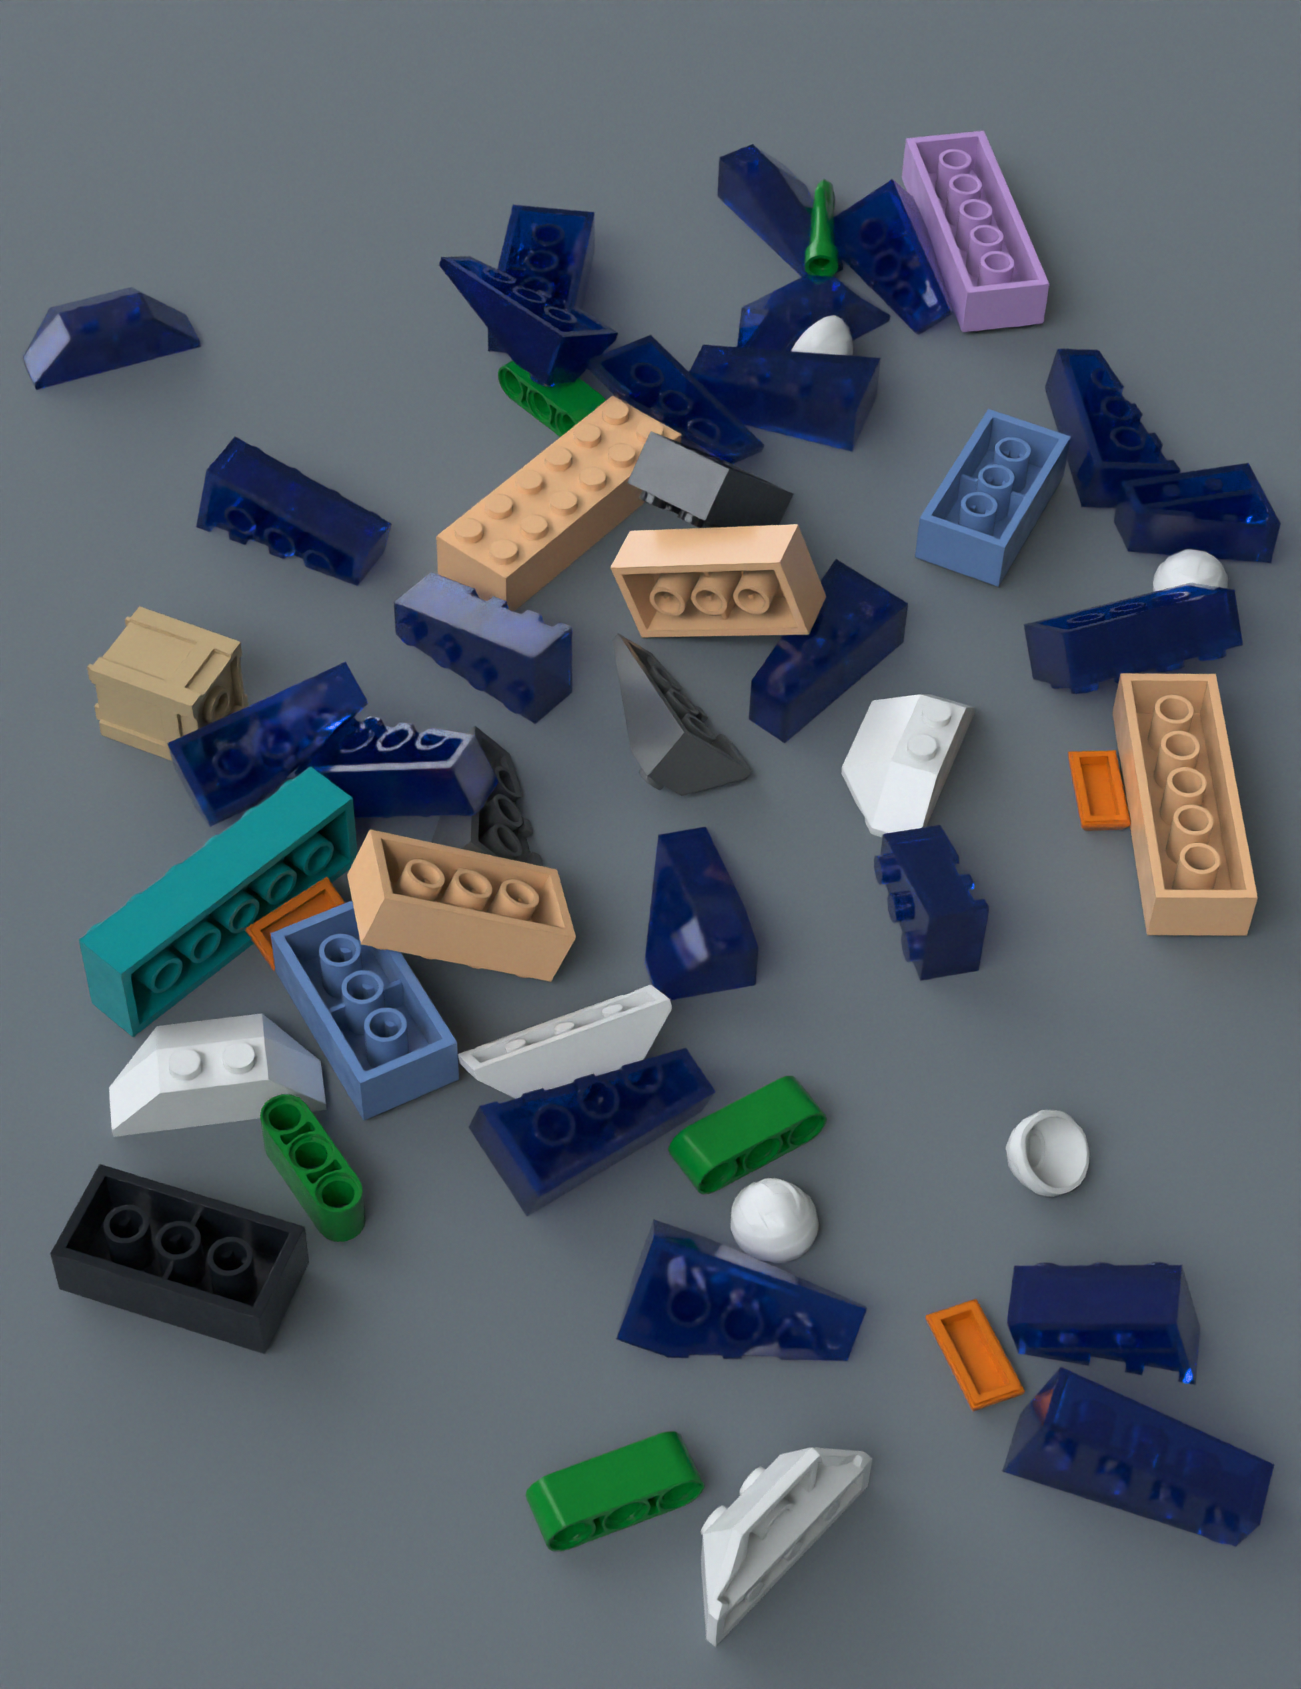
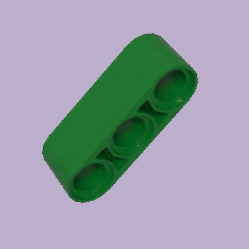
[498,348,606,437]
[668,1076,827,1194]
[260,1094,365,1242]
[525,1431,705,1551]

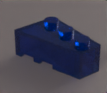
[1114,463,1281,563]
[874,825,990,981]
[1007,1262,1200,1385]

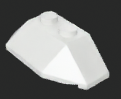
[841,694,975,848]
[458,985,672,1110]
[109,1013,327,1137]
[701,1447,873,1647]

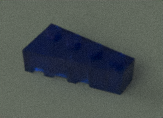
[687,345,881,452]
[749,559,908,743]
[394,572,572,724]
[294,711,499,818]
[469,1048,716,1217]
[1002,1367,1275,1547]

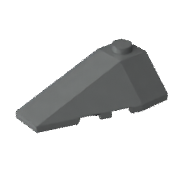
[612,633,752,796]
[432,726,543,866]

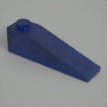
[717,144,843,284]
[834,179,954,335]
[439,256,618,387]
[585,335,764,464]
[167,662,368,827]
[645,827,759,1001]
[616,1219,867,1361]

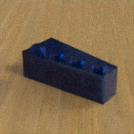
[1045,348,1181,509]
[196,436,392,586]

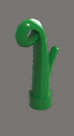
[805,179,838,279]

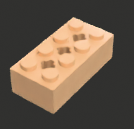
[610,524,826,638]
[347,829,576,982]

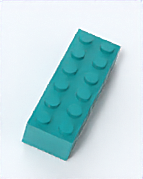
[79,767,358,1037]

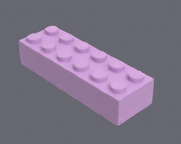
[902,131,1049,332]

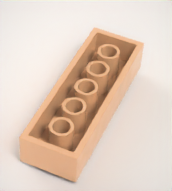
[436,395,681,617]
[1112,673,1258,936]

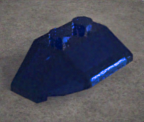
[735,275,890,388]
[23,287,201,390]

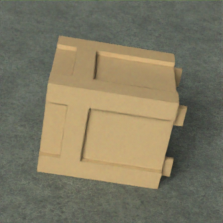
[87,606,249,772]

